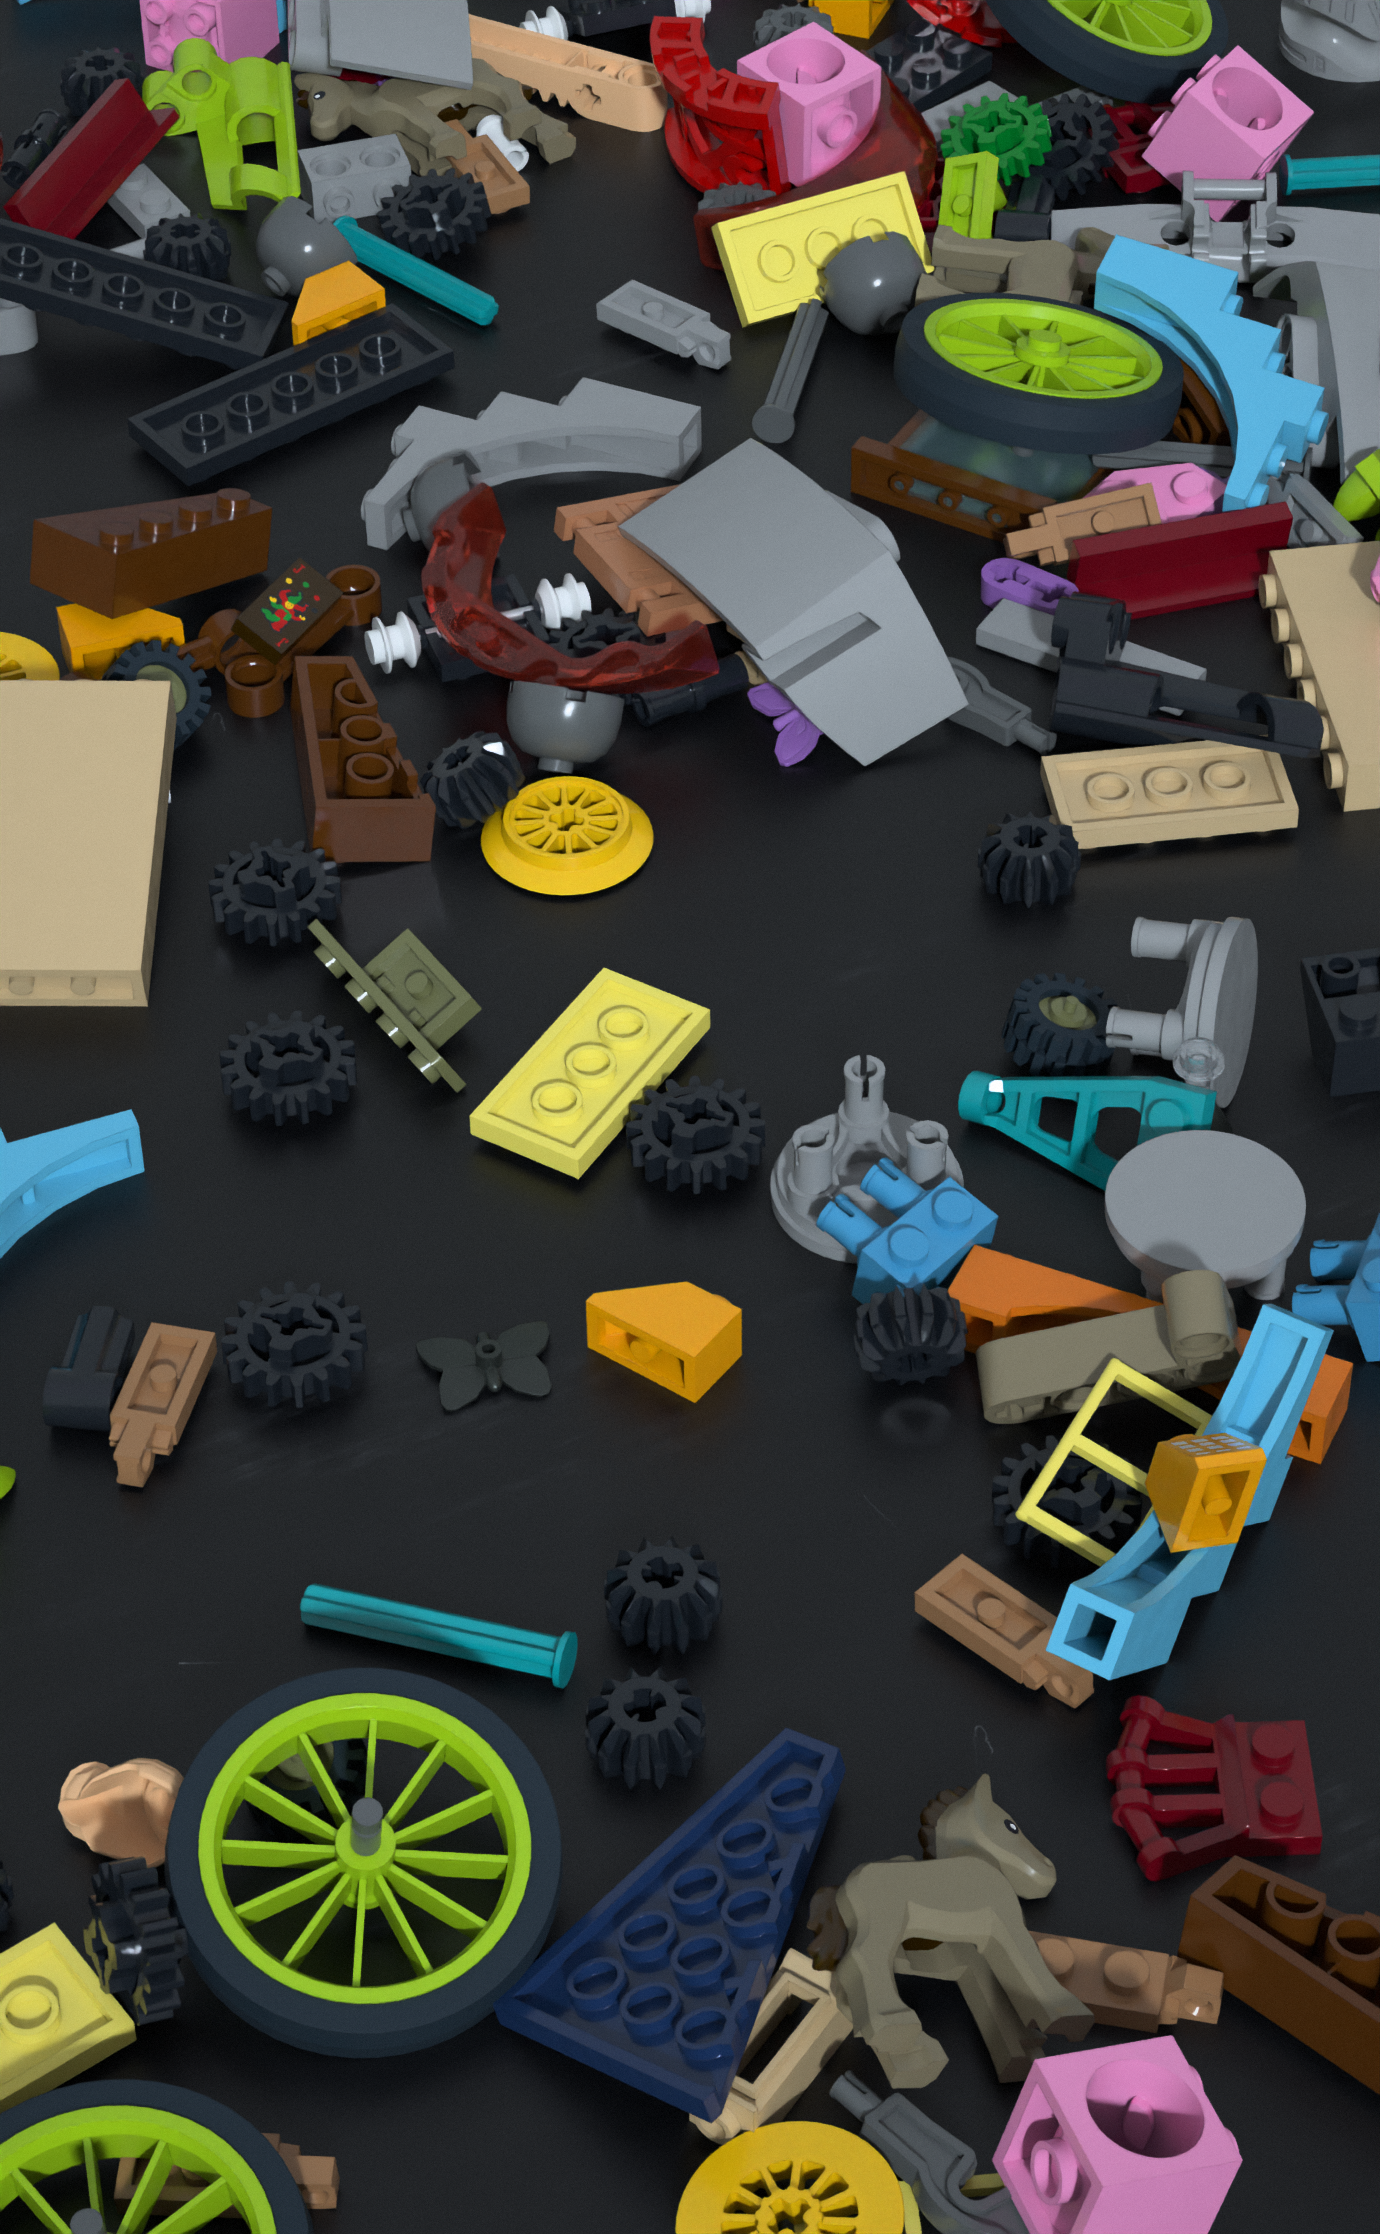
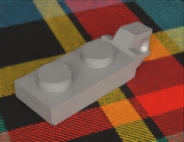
[596,279,732,370]
[1266,471,1364,549]

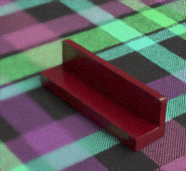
[3,78,180,239]
[1067,501,1293,620]

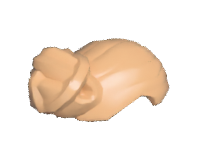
[58,1758,184,1868]

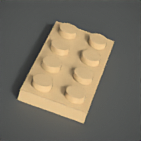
[1040,734,1299,849]

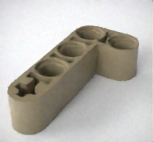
[976,1270,1242,1424]

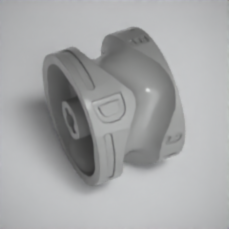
[1278,0,1380,83]

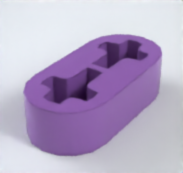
[980,558,1079,615]

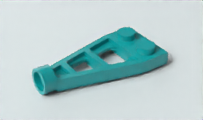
[958,1070,1217,1191]

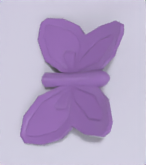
[747,682,824,767]

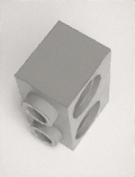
[297,134,411,224]

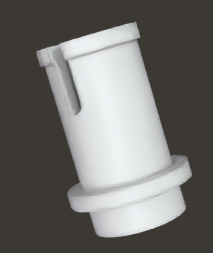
[476,115,529,171]

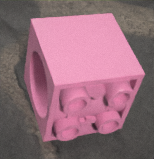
[139,0,280,73]
[737,22,881,191]
[1141,45,1314,222]
[992,2035,1243,2234]

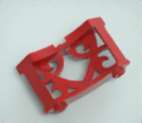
[650,16,792,205]

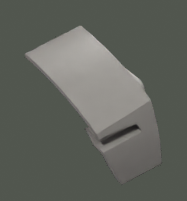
[288,0,473,90]
[1253,261,1380,484]
[618,438,969,766]

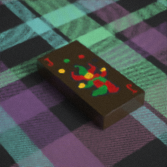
[231,557,343,665]

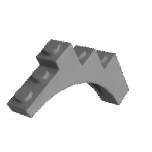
[361,377,702,550]

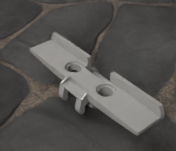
[1051,171,1380,283]

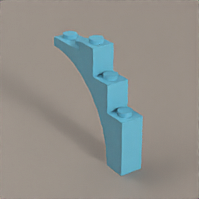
[1094,234,1329,513]
[0,1109,145,1259]
[1045,1304,1334,1680]

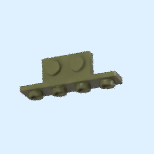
[307,919,482,1093]

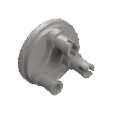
[1106,916,1258,1108]
[770,1055,964,1264]
[1104,1130,1306,1303]

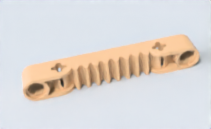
[469,14,668,132]

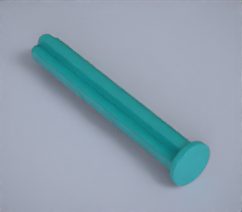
[1279,154,1380,195]
[333,215,499,325]
[300,1583,578,1688]

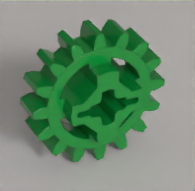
[940,93,1052,186]

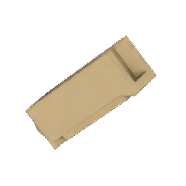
[689,1948,853,2145]

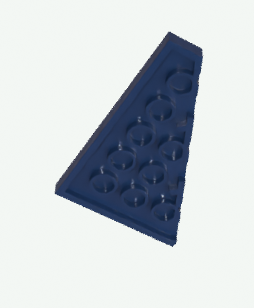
[493,1728,846,2124]

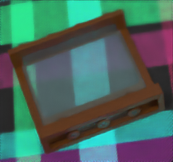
[851,409,1120,543]

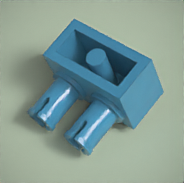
[816,1157,998,1304]
[1292,1213,1380,1362]

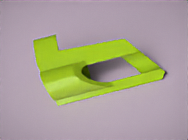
[142,38,301,210]

